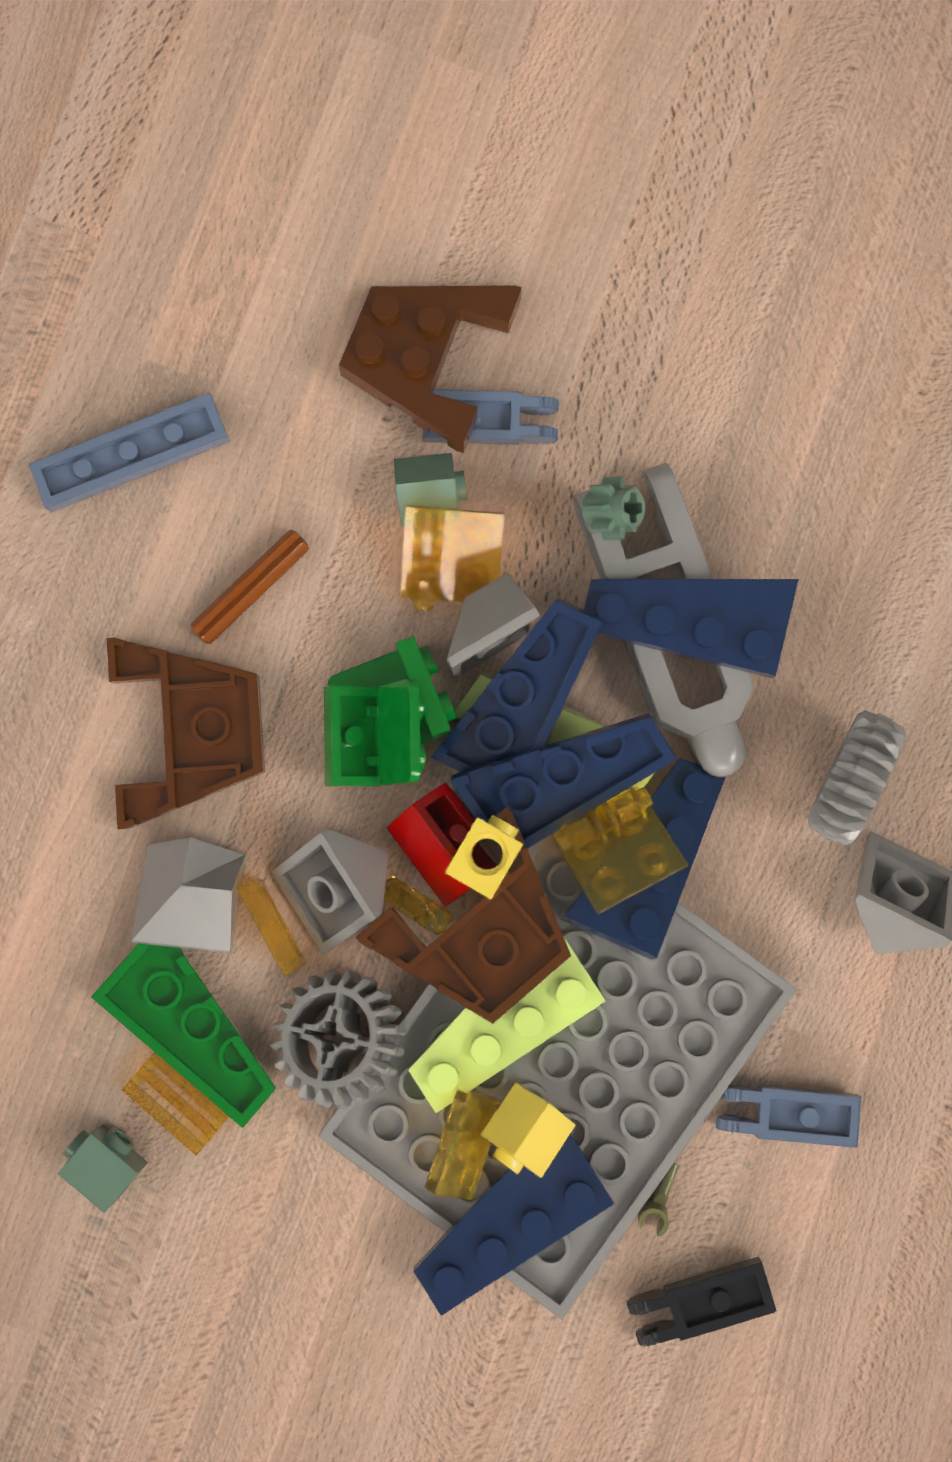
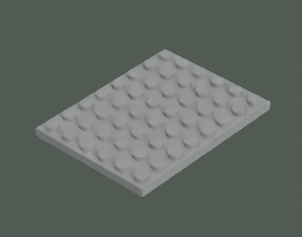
[318,823,797,1320]

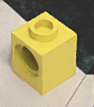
[445,815,523,899]

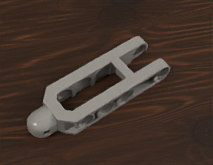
[573,463,754,777]

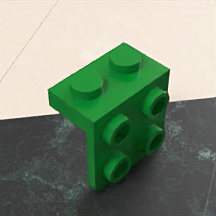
[328,636,457,745]
[324,679,425,787]

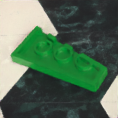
[91,943,276,1128]

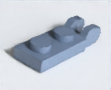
[423,390,559,445]
[716,1085,861,1148]

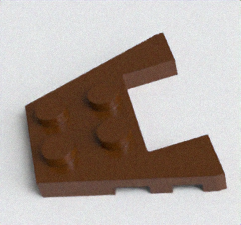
[339,285,522,453]
[107,638,265,830]
[356,807,571,1024]

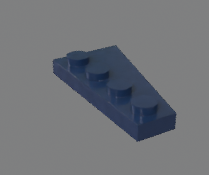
[560,758,725,960]

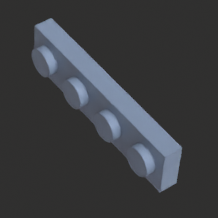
[29,392,230,513]

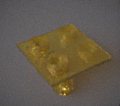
[400,505,504,612]
[551,786,688,914]

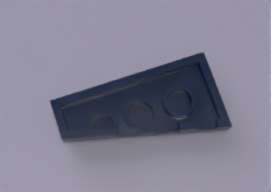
[584,579,799,678]
[430,598,605,772]
[450,713,677,848]
[414,1133,614,1316]

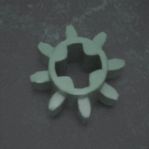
[582,476,645,540]

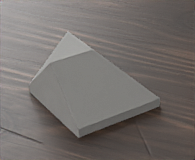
[447,573,540,679]
[271,828,388,955]
[854,832,952,954]
[131,836,246,953]

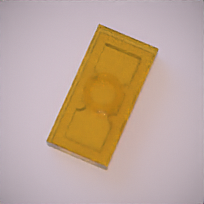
[424,1089,503,1200]

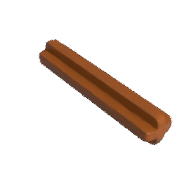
[190,530,309,644]

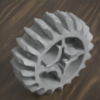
[808,710,906,845]
[270,970,407,1109]

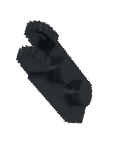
[626,1257,777,1347]

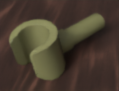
[638,1163,680,1236]

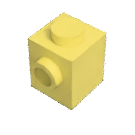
[481,1082,575,1178]

